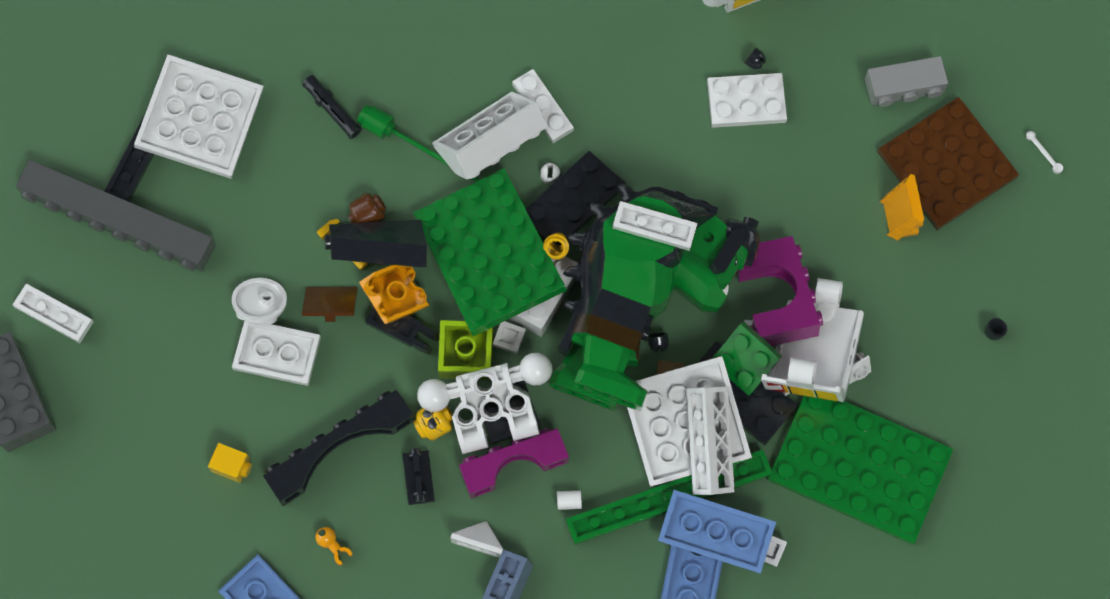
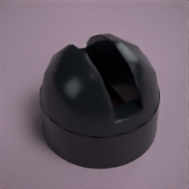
[745,47,766,69]
[984,318,1007,341]
[648,332,669,352]

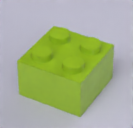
[438,320,493,380]

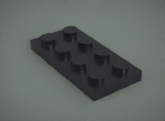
[526,151,626,245]
[698,341,798,446]

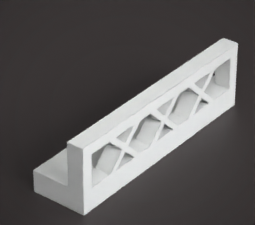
[687,386,734,495]

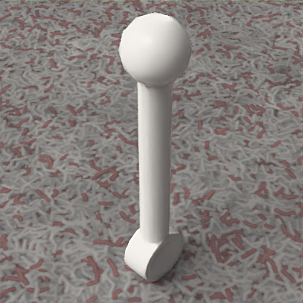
[1026,131,1063,174]

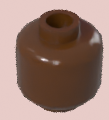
[348,192,387,223]

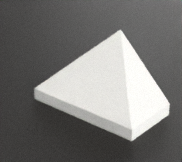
[450,521,503,558]

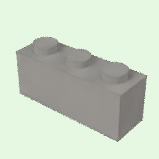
[865,56,948,107]

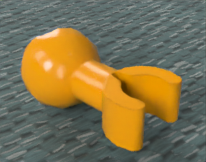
[315,527,352,566]

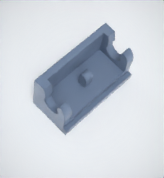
[482,549,533,599]

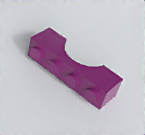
[459,428,569,499]

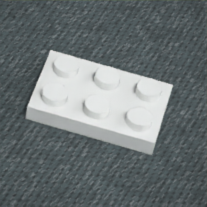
[707,73,787,128]
[232,320,321,386]

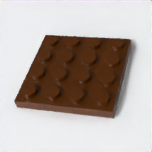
[877,97,1019,231]

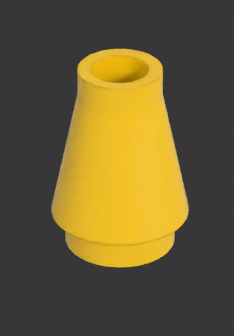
[543,233,569,260]

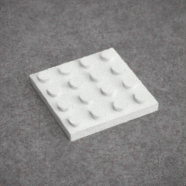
[134,54,264,179]
[627,356,752,487]

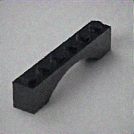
[263,389,415,506]

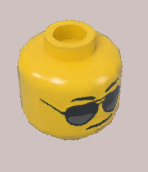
[413,406,453,441]

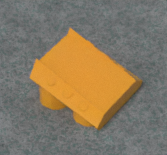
[880,174,924,241]
[359,265,429,324]

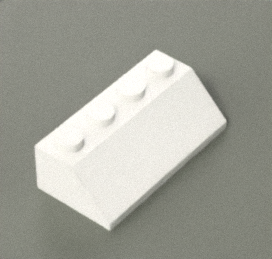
[432,92,547,180]

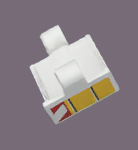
[761,278,864,402]

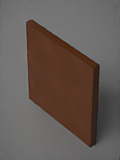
[302,287,358,322]

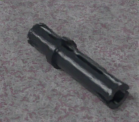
[302,75,362,139]

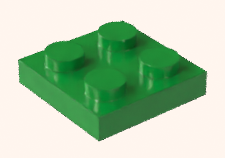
[713,322,783,396]

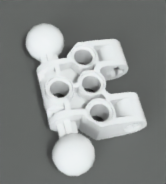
[417,353,553,454]

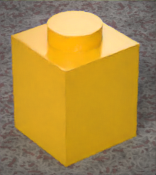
[208,443,252,483]

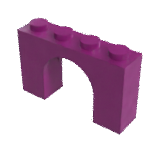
[736,236,823,346]

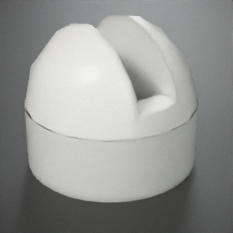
[540,163,560,185]

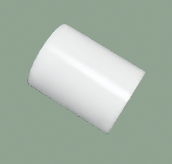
[557,490,582,510]

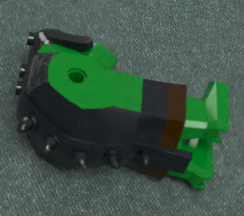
[549,184,760,411]

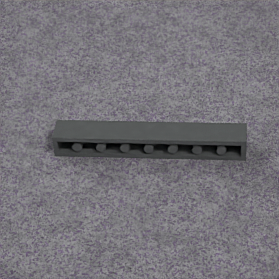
[16,160,216,272]

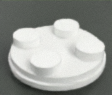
[232,278,287,324]

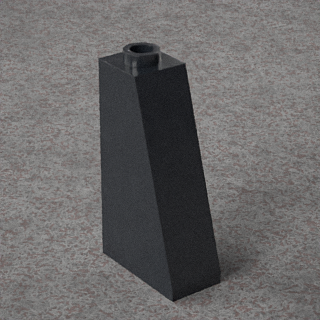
[325,220,427,267]

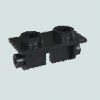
[403,448,435,505]

